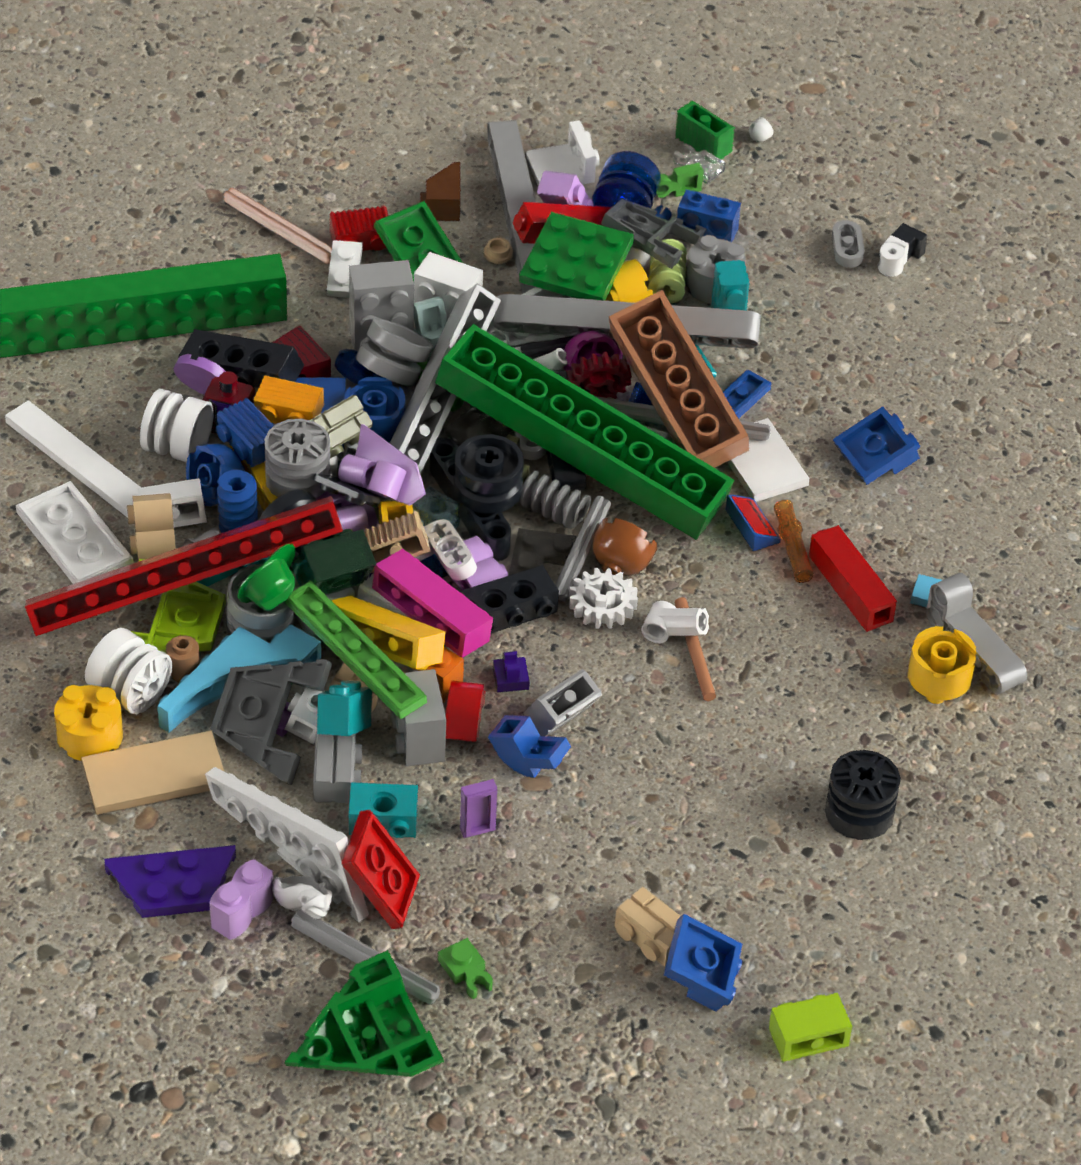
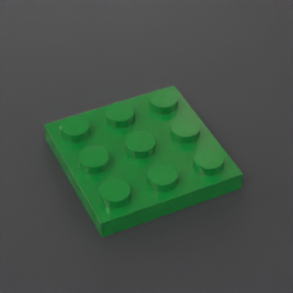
[519,212,634,301]

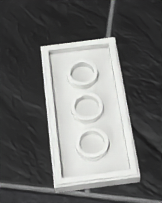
[16,481,133,584]

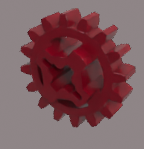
[566,352,632,399]

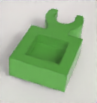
[653,163,704,198]
[437,938,493,999]

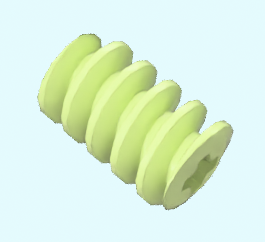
[648,239,687,304]

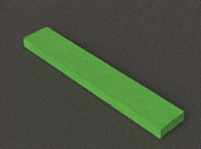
[285,581,427,720]

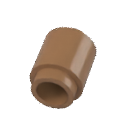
[166,636,200,683]

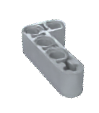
[926,572,1027,695]

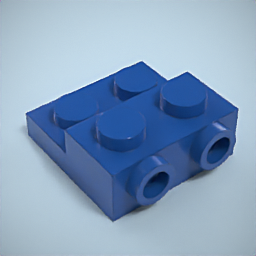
[833,406,920,485]
[664,914,743,1012]

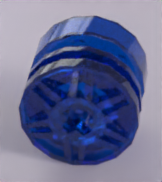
[592,151,661,209]

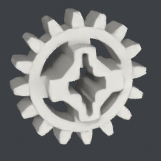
[569,568,638,629]

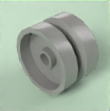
[356,318,433,386]

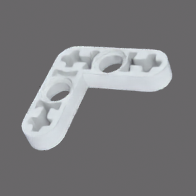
[373,519,477,581]

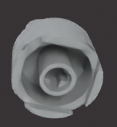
[685,235,746,304]

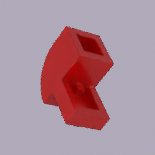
[446,681,486,742]

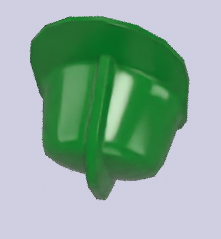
[237,544,295,611]

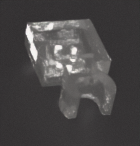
[673,144,726,184]

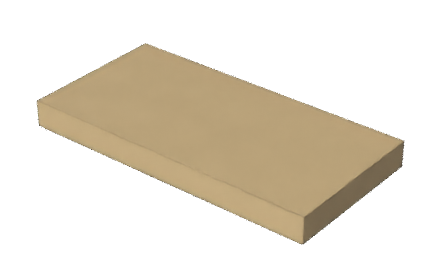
[82,730,224,815]

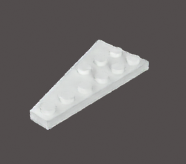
[205,767,369,922]

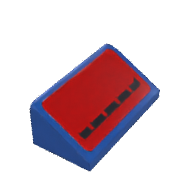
[725,495,781,551]

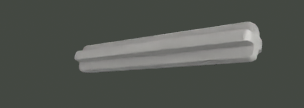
[555,496,611,601]

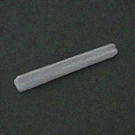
[291,910,440,1004]

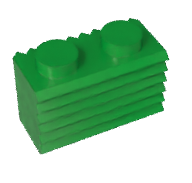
[675,100,735,163]

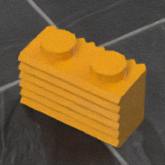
[254,375,324,424]

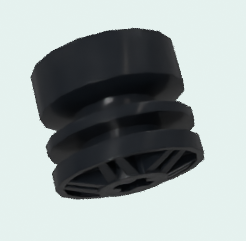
[825,750,901,840]

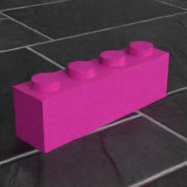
[372,549,493,658]

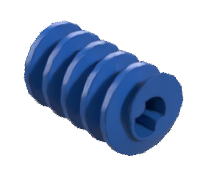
[217,470,258,533]

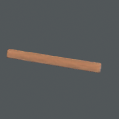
[674,597,716,701]

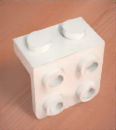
[526,121,600,187]

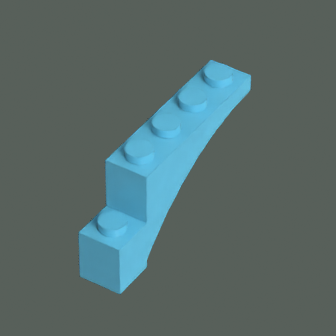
[157,624,321,733]

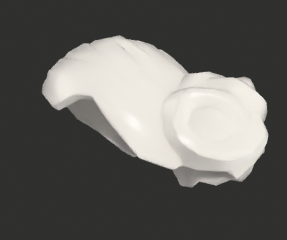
[272,876,332,919]

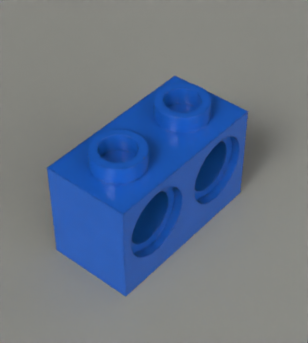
[677,189,741,242]

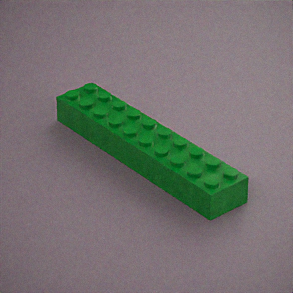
[0,253,287,358]
[435,324,735,540]

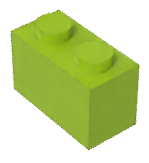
[769,993,852,1062]

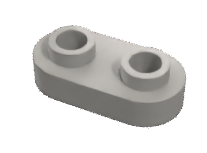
[832,220,864,268]

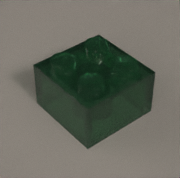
[292,528,376,595]

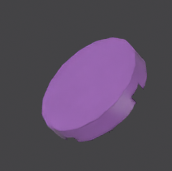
[173,354,226,394]

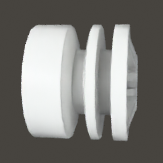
[140,388,214,462]
[85,627,172,715]

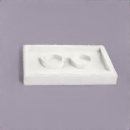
[727,418,810,502]

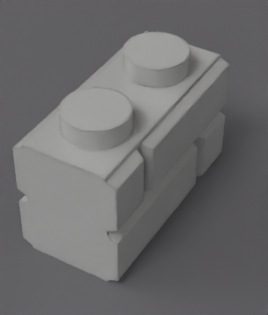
[524,669,602,736]
[313,732,362,803]

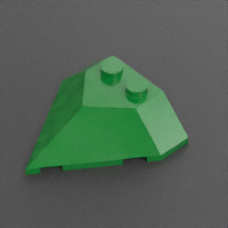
[285,950,444,1077]

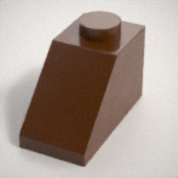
[420,162,460,221]

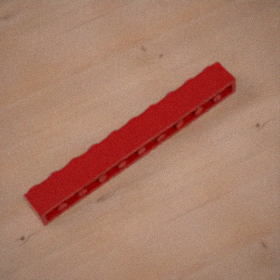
[25,496,343,636]

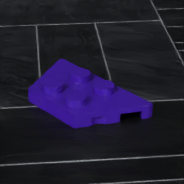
[104,845,236,918]

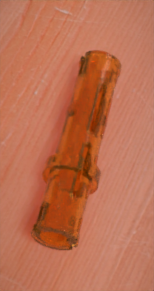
[774,500,814,583]

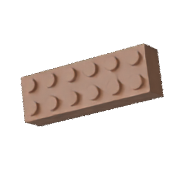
[609,290,749,468]

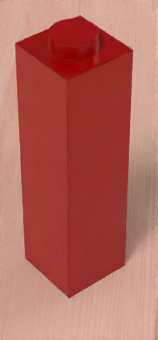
[513,202,612,244]
[809,525,897,632]

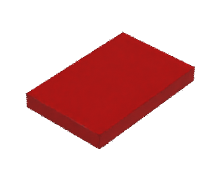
[341,809,420,929]

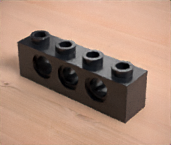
[178,329,305,388]
[444,565,559,648]

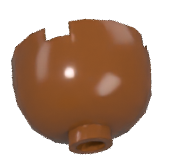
[593,518,658,576]

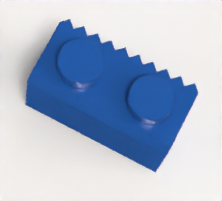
[216,398,274,468]

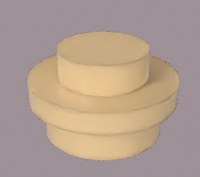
[484,238,513,264]

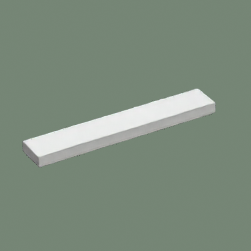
[5,400,141,518]

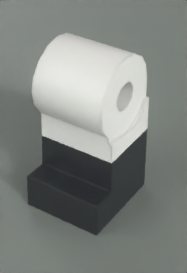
[878,223,927,277]

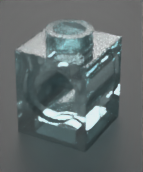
[412,486,460,539]

